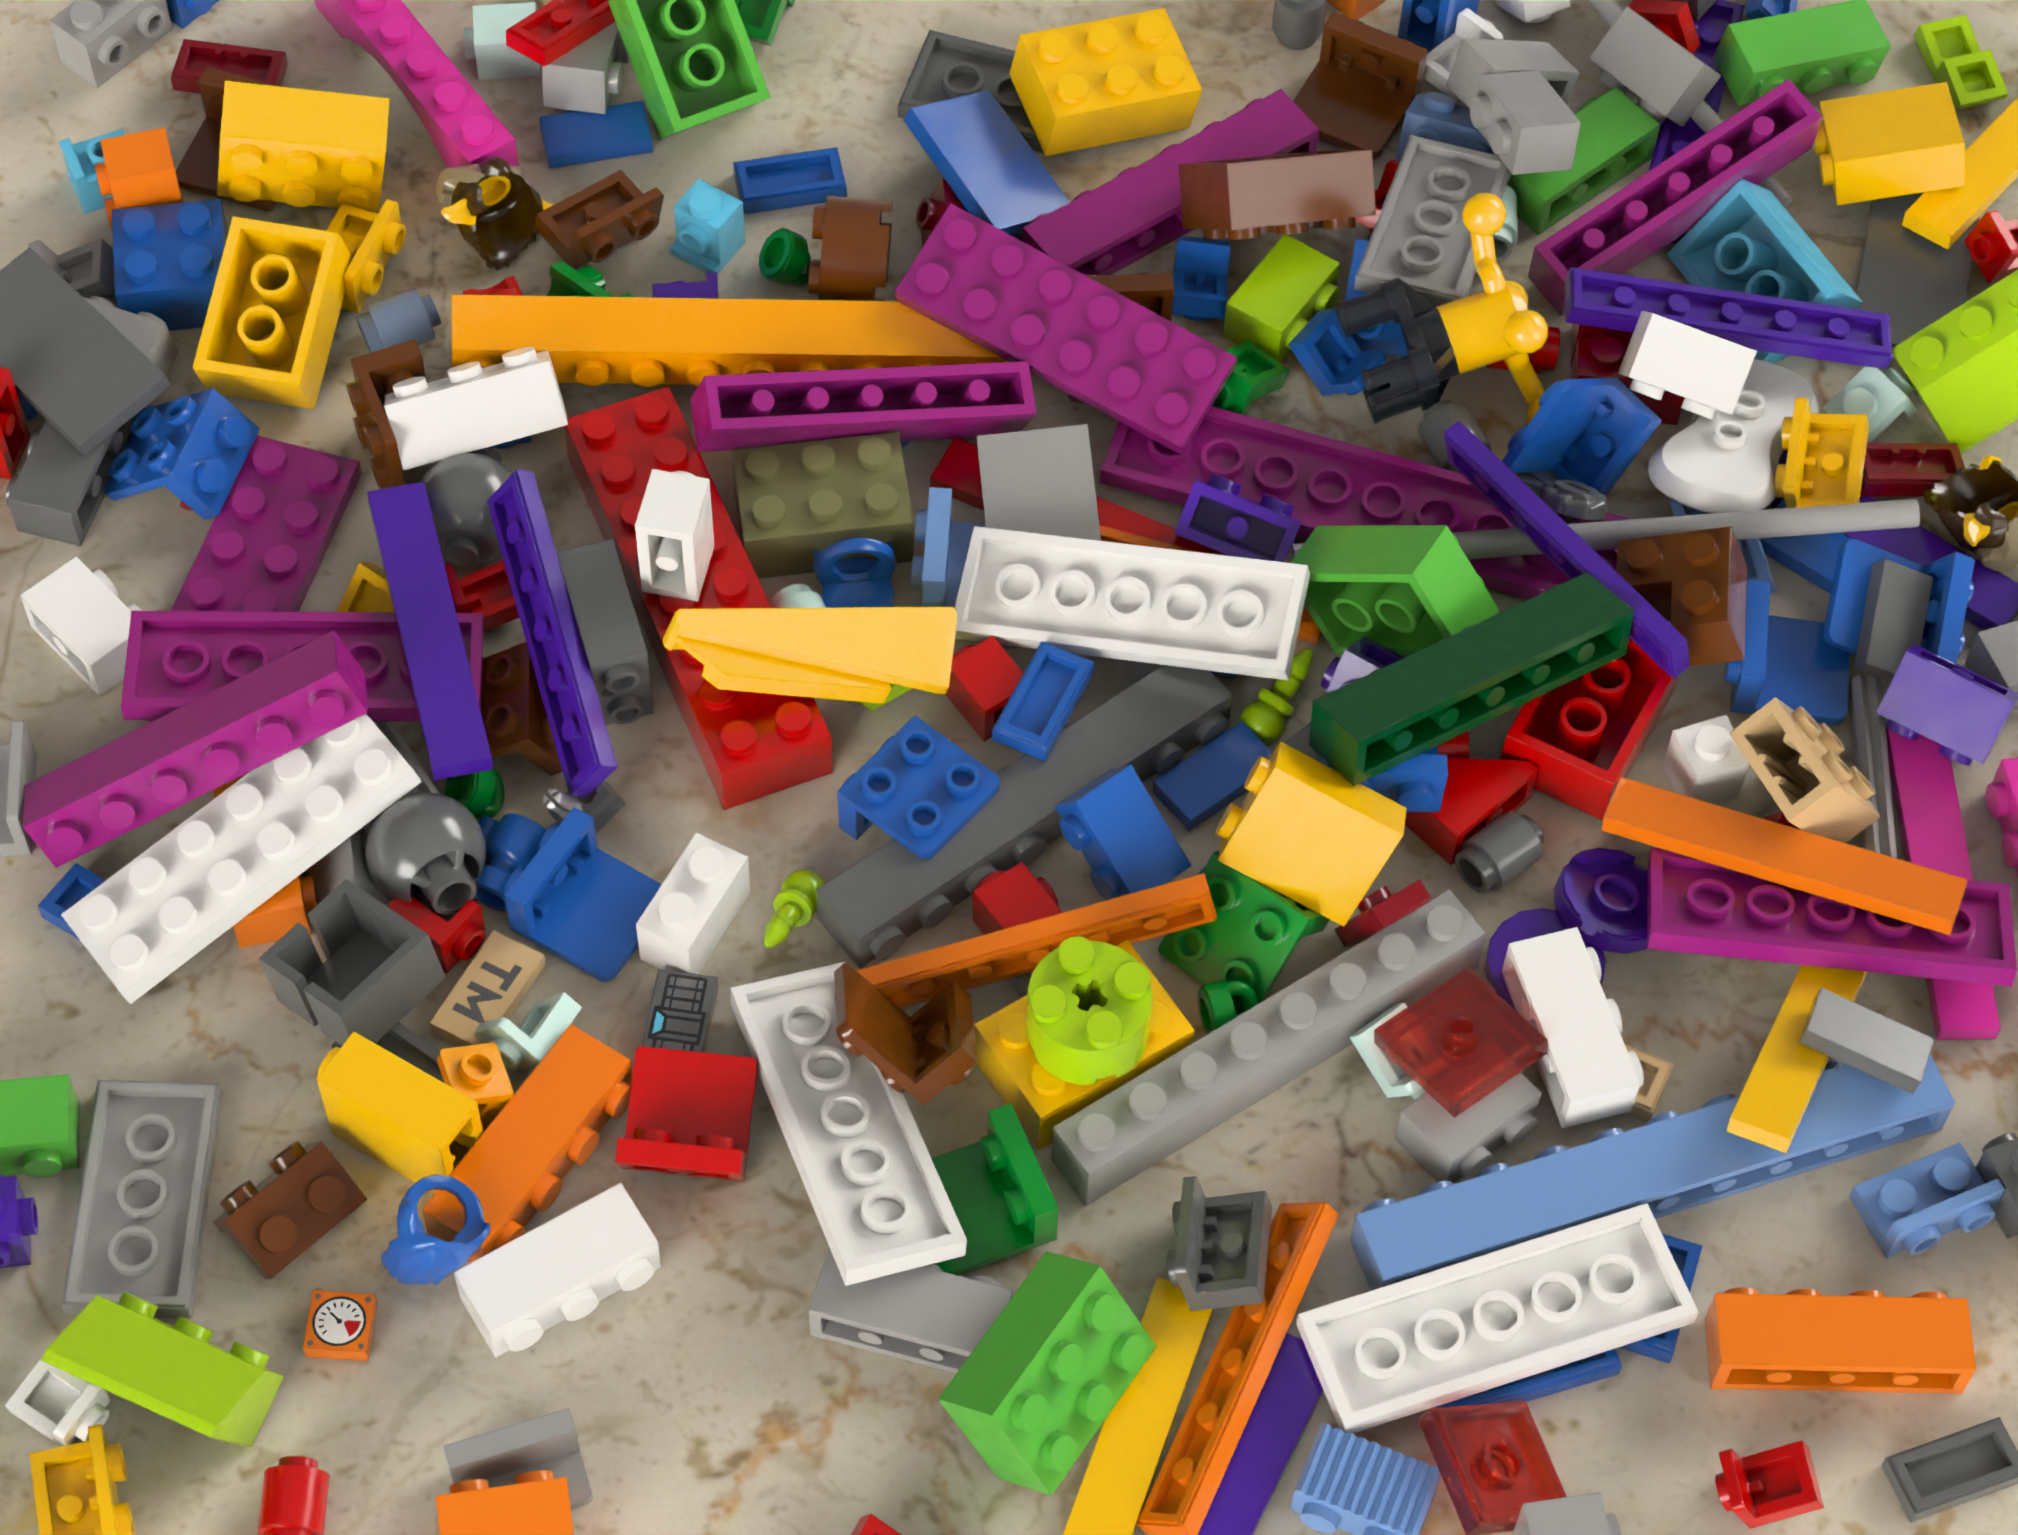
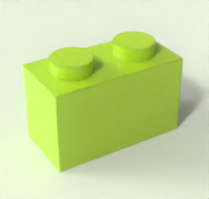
[1223,234,1341,362]

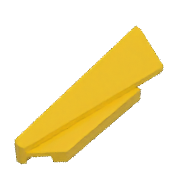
[663,607,957,704]

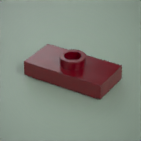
[170,39,288,94]
[1860,442,1965,497]
[1334,879,1431,948]

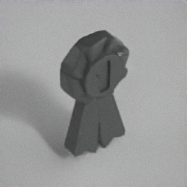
[1514,471,1607,524]

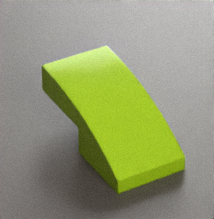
[1913,14,2008,110]

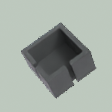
[259,879,446,1046]

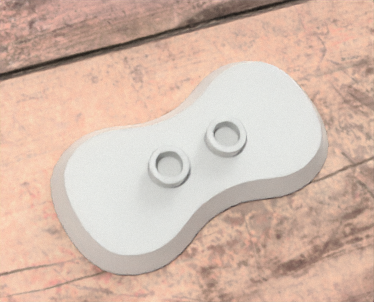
[1648,359,1820,514]

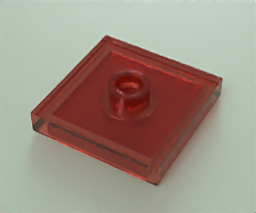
[1374,967,1548,1118]
[1418,1401,1567,1535]

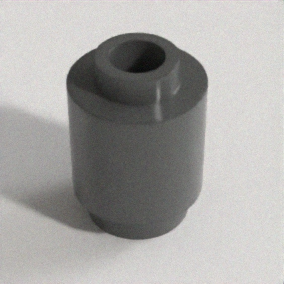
[1272,0,1327,50]
[1418,400,1491,473]
[1455,811,1544,893]

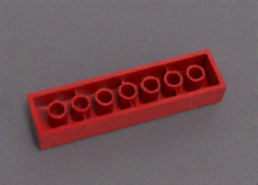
[564,386,833,810]

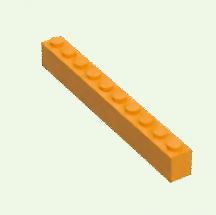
[451,295,1007,387]

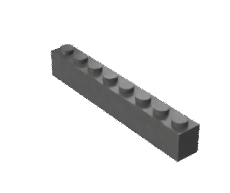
[816,665,1233,968]

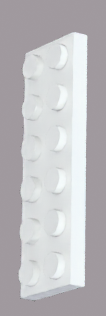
[955,526,1310,681]
[61,714,422,1004]
[730,962,967,1286]
[1296,1203,1699,1433]

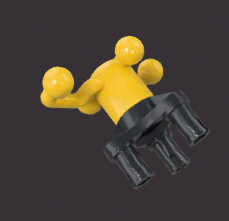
[1334,192,1548,424]

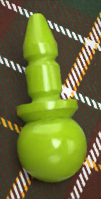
[1239,648,1313,745]
[763,869,825,948]

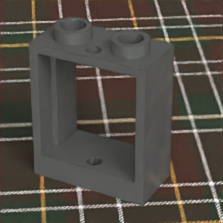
[557,539,654,725]

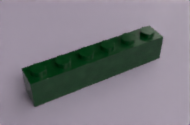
[1309,572,1634,786]

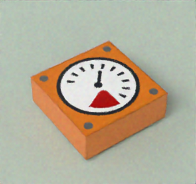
[303,1290,378,1361]

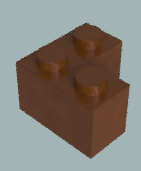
[1616,526,1747,666]

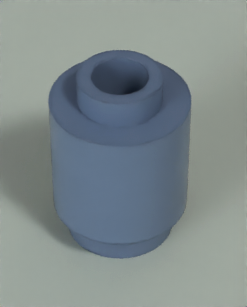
[355,287,441,353]

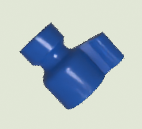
[475,813,547,911]

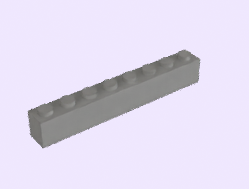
[1051,889,1486,1206]

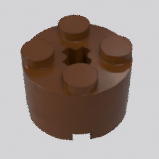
[808,195,893,301]

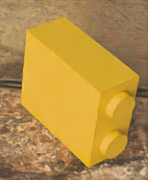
[1813,82,1966,205]
[1215,741,1407,927]
[317,1031,483,1194]

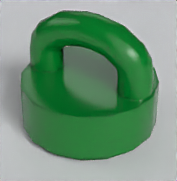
[759,228,812,286]
[445,767,505,818]
[1197,980,1258,1034]

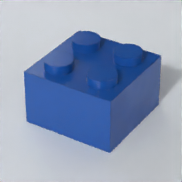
[112,199,229,331]

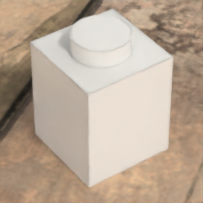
[1662,715,1750,805]

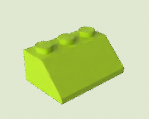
[1892,270,2018,455]
[41,1291,284,1447]

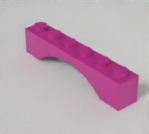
[314,0,519,168]

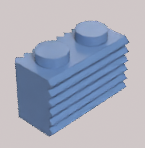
[1290,1423,1443,1535]

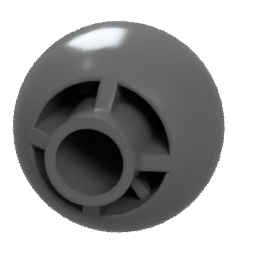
[419,447,513,566]
[365,792,486,915]

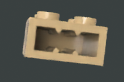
[1729,697,1881,843]

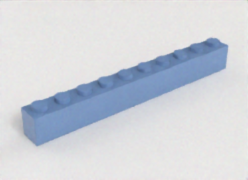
[1350,1054,1955,1291]

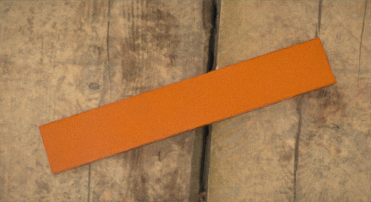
[1601,777,1968,935]
[856,873,1218,1009]
[1136,1202,1339,1535]

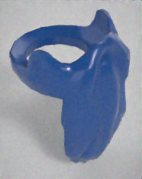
[813,538,896,608]
[381,1174,490,1285]

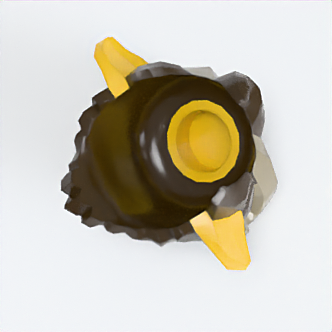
[436,157,553,271]
[1922,455,2018,572]

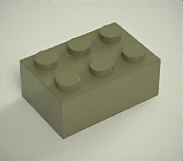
[731,432,914,579]

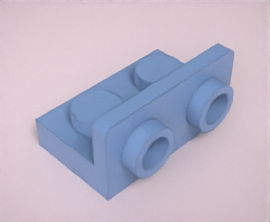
[1849,1143,2005,1258]

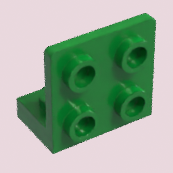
[1158,851,1330,1012]
[931,1103,1059,1276]

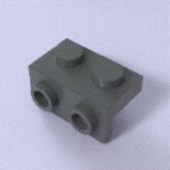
[1167,1176,1272,1311]

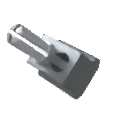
[543,780,626,833]

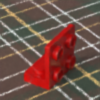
[615,1046,758,1182]

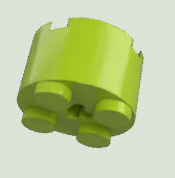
[1026,936,1153,1085]

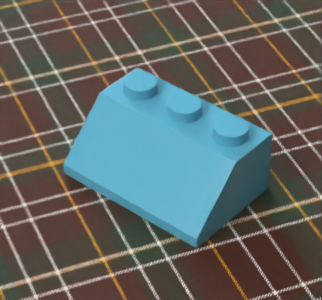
[1666,178,1863,364]

